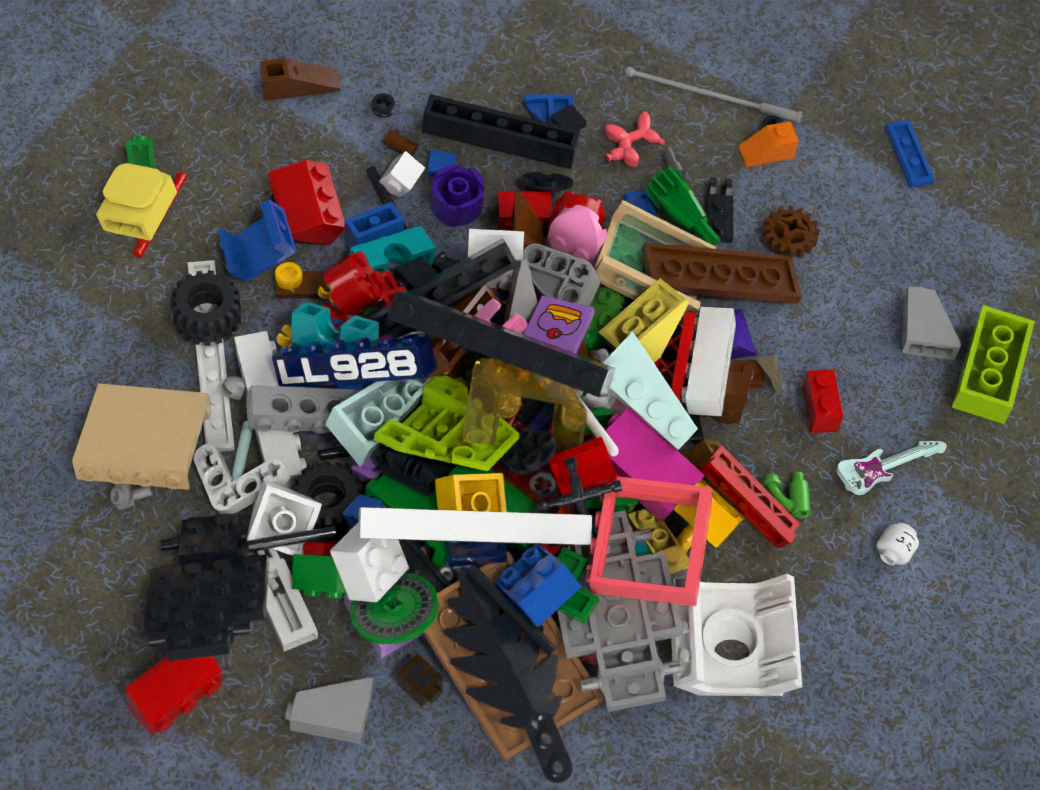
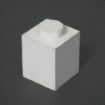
[379,151,425,198]

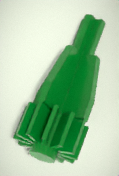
[645,167,721,246]

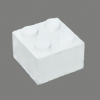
[330,522,409,602]

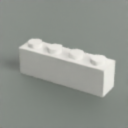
[682,307,736,416]

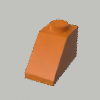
[738,121,799,167]

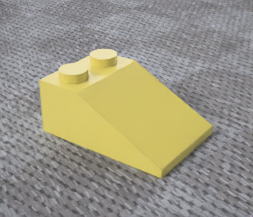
[599,278,689,363]

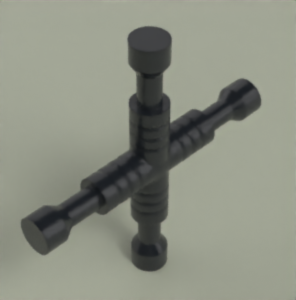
[535,457,623,534]

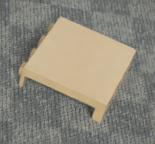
[72,383,211,490]

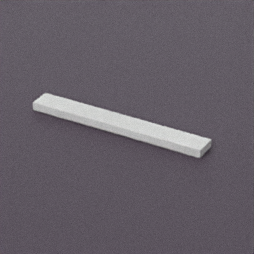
[188,260,235,452]
[358,508,592,545]

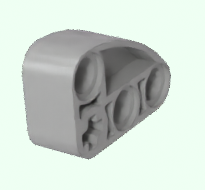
[523,244,600,306]

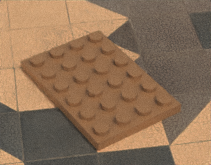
[423,552,604,762]

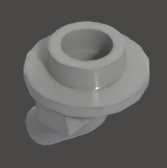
[110,483,153,510]

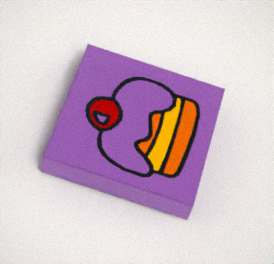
[524,296,595,353]

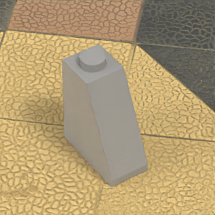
[902,286,961,360]
[285,678,374,744]

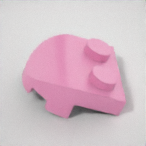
[546,205,607,267]

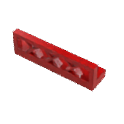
[654,311,696,401]
[698,445,800,549]

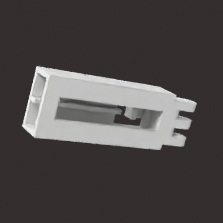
[246,549,318,651]

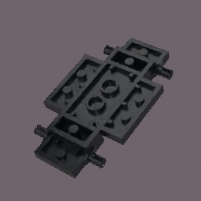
[144,513,269,661]

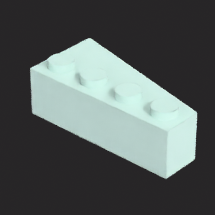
[603,331,698,451]
[325,362,433,467]

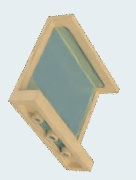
[594,200,716,317]

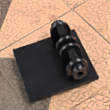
[379,449,453,498]

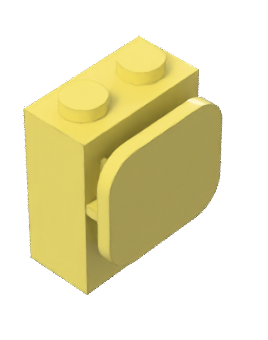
[96,163,177,241]

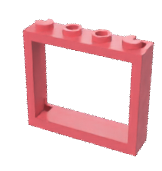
[586,476,713,607]

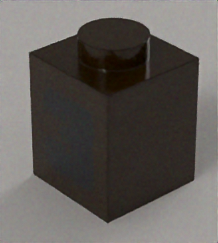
[396,654,444,707]

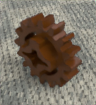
[762,205,820,258]

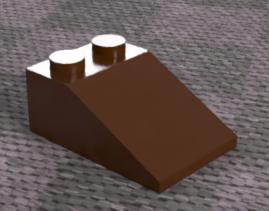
[510,191,548,263]

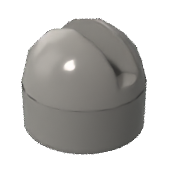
[221,377,245,400]

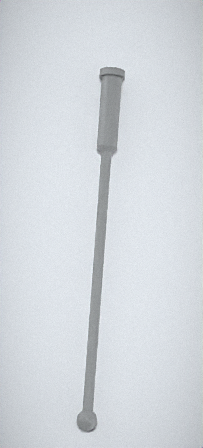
[625,67,802,124]

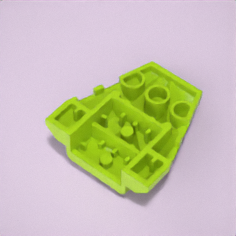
[374,375,519,471]

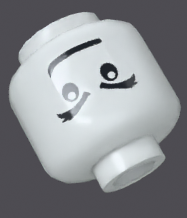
[877,523,919,566]

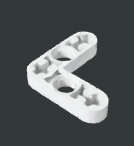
[194,444,290,514]

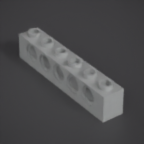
[246,385,418,434]

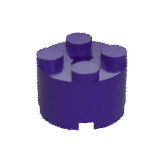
[431,165,484,227]

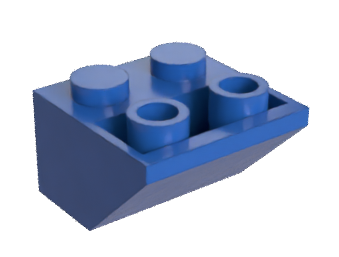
[494,543,582,627]

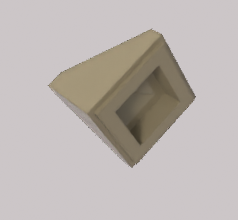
[757,355,781,392]

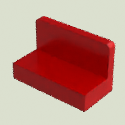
[549,437,618,495]

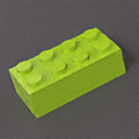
[952,305,1035,424]

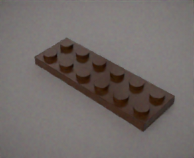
[641,242,802,303]

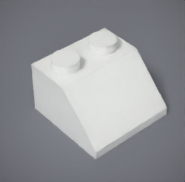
[468,229,524,291]

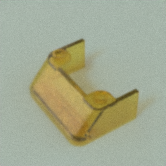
[462,358,587,455]

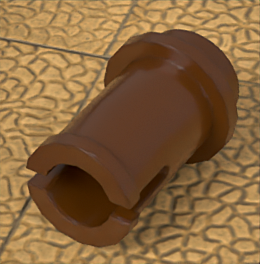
[384,130,419,156]

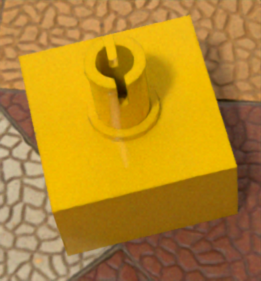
[674,480,745,553]

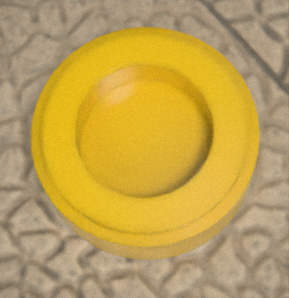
[275,262,302,290]

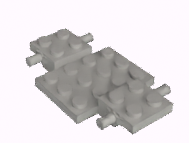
[557,510,683,712]

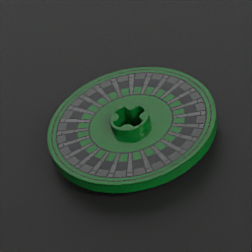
[350,573,439,644]

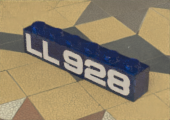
[272,333,437,387]

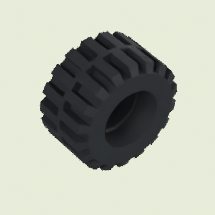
[171,270,242,346]
[292,461,363,540]

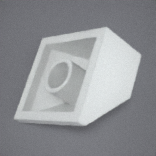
[247,480,322,556]

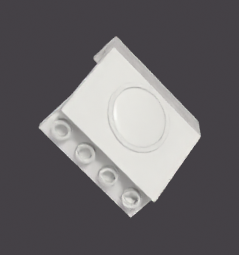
[670,569,802,696]

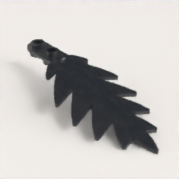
[443,567,573,783]

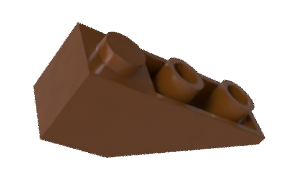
[260,58,341,100]

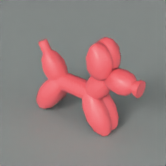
[605,111,665,168]

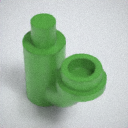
[761,472,811,518]

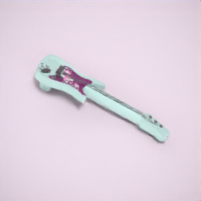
[836,441,947,495]

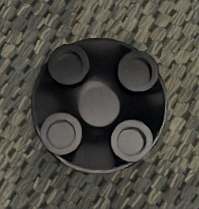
[501,429,557,474]

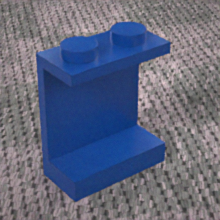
[218,199,297,282]

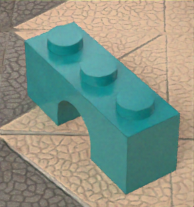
[349,226,436,273]
[291,302,379,363]

